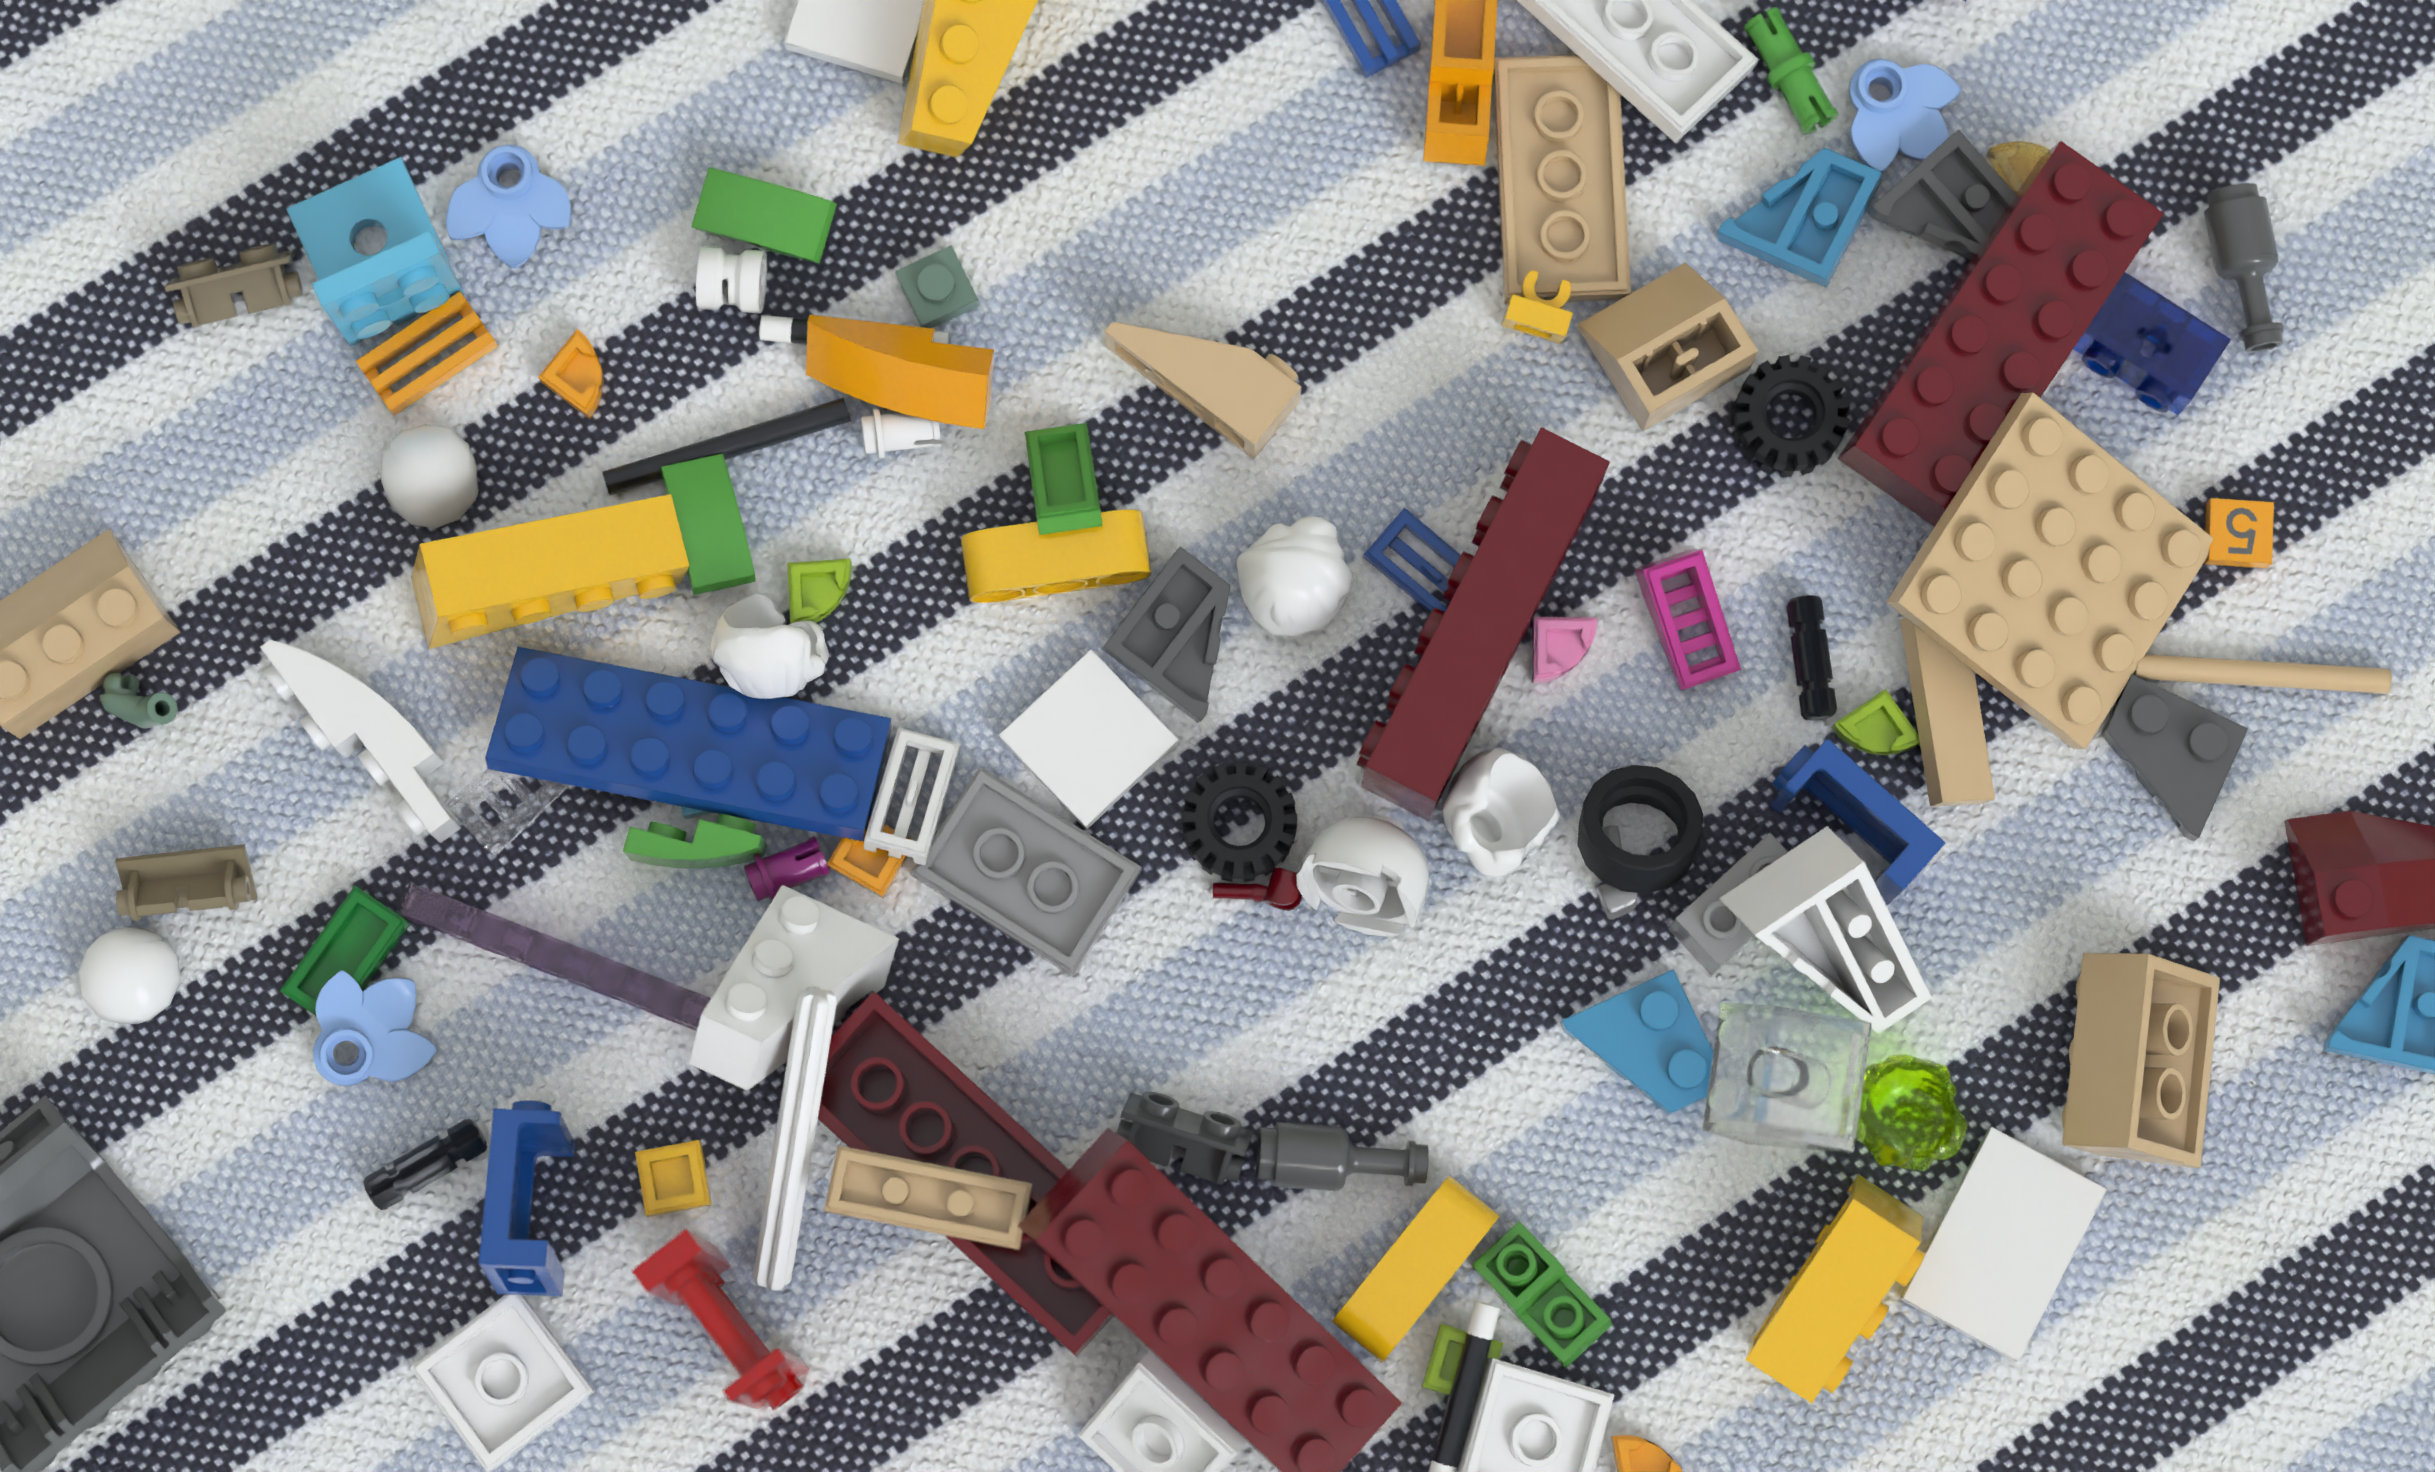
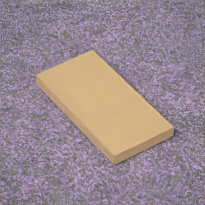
[1493,55,1631,304]

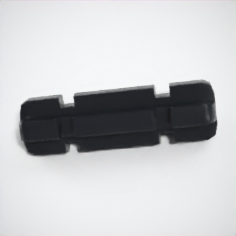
[1786,595,1837,720]
[363,1119,488,1210]

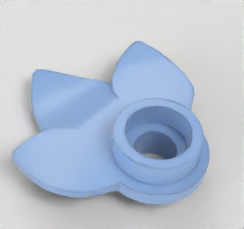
[1849,59,1961,172]
[446,145,571,269]
[313,970,436,1086]

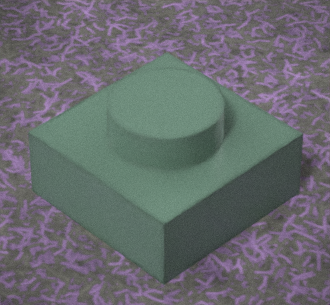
[895,245,979,328]

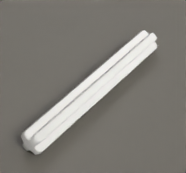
[753,987,837,1291]

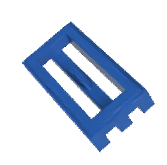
[1322,0,1421,78]
[1363,508,1461,614]

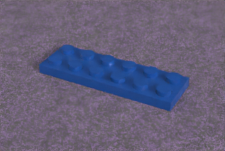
[485,647,891,842]

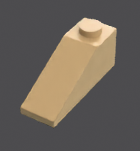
[1105,321,1301,460]

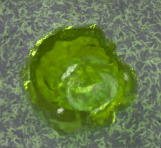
[1847,1054,1968,1172]

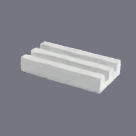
[863,727,960,866]

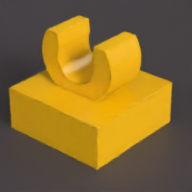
[1501,270,1573,344]

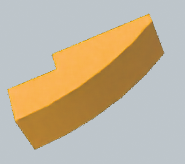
[1423,0,1498,166]
[806,314,994,429]

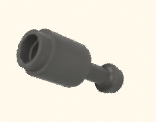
[2204,183,2284,353]
[1256,1122,1429,1191]

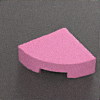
[1532,617,1598,683]

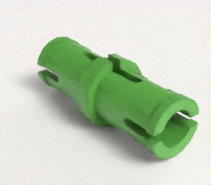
[1744,7,1838,135]

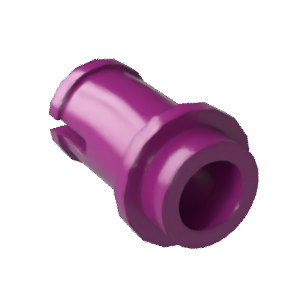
[743,836,830,902]

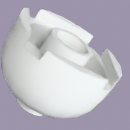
[1296,815,1429,937]

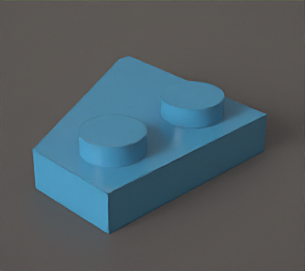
[1717,148,1882,288]
[2323,935,2435,1075]
[1560,969,1730,1115]

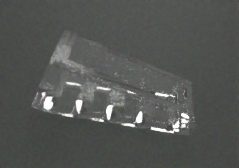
[445,769,570,857]

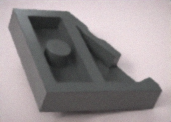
[1866,129,2017,260]
[1101,546,1231,723]
[2101,674,2248,841]

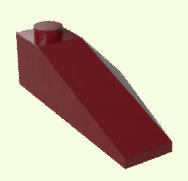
[2284,811,2435,946]

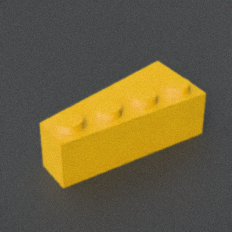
[411,494,689,649]

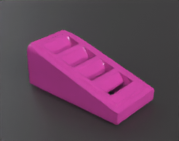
[1634,549,1741,690]

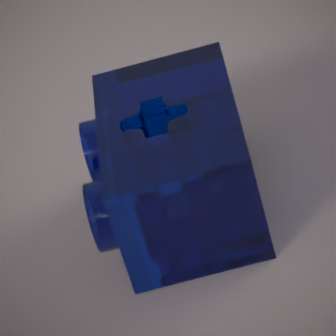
[2073,272,2231,416]

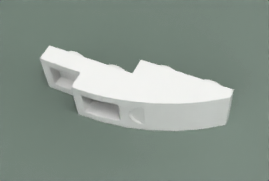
[260,640,461,843]

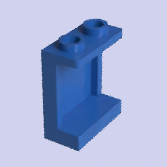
[1770,738,1946,906]
[479,1100,575,1297]

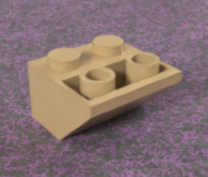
[1577,262,1758,432]

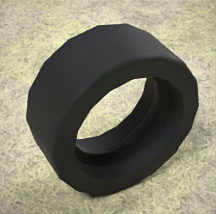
[1577,765,1703,894]

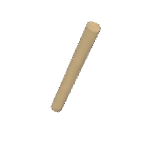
[2133,654,2392,694]

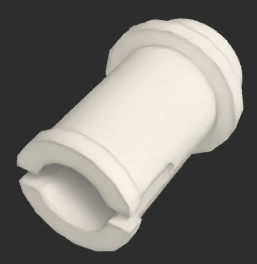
[861,408,941,459]

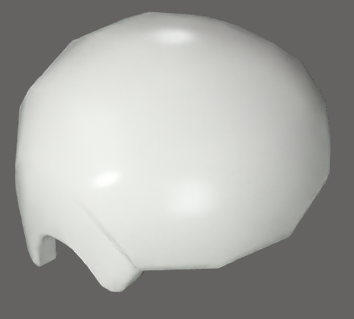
[381,424,479,528]
[78,927,180,1024]

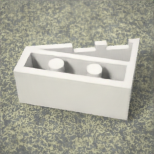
[1719,826,1932,1034]
[688,885,899,1091]

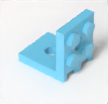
[286,157,465,346]

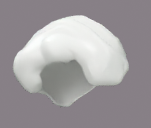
[1236,516,1354,637]
[710,593,829,699]
[1443,748,1561,877]

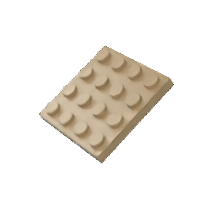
[1886,392,2214,749]

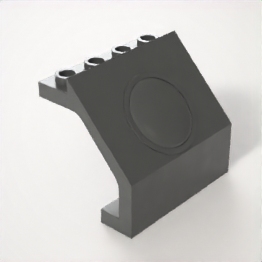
[0,1095,227,1472]

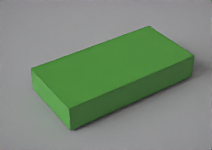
[1025,423,1103,535]

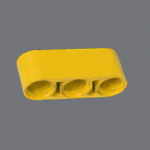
[961,509,1152,603]
[1331,1175,1500,1363]

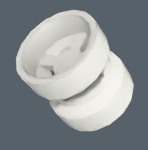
[696,246,767,313]

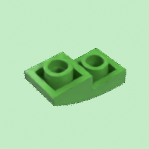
[691,167,837,264]
[661,454,756,595]
[623,814,767,869]
[1472,1221,1613,1369]

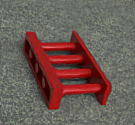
[632,1228,810,1411]

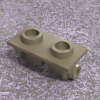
[165,243,303,328]
[115,844,257,921]

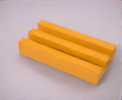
[356,291,498,416]

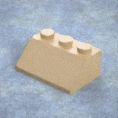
[0,528,180,739]
[2062,953,2220,1169]

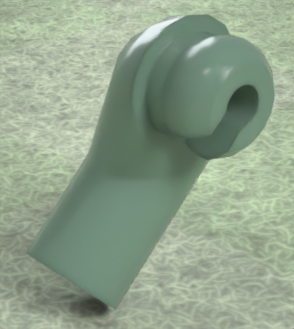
[100,673,178,729]

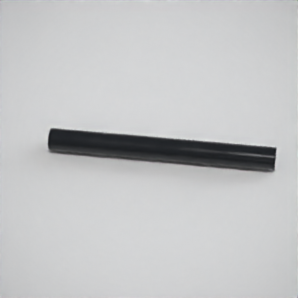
[602,397,851,495]

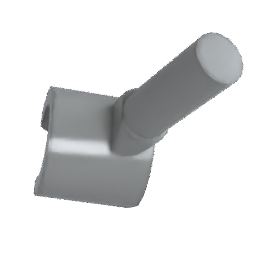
[1596,825,1637,920]

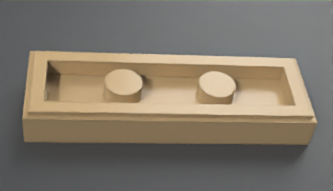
[1900,618,1995,807]
[824,1146,1033,1250]

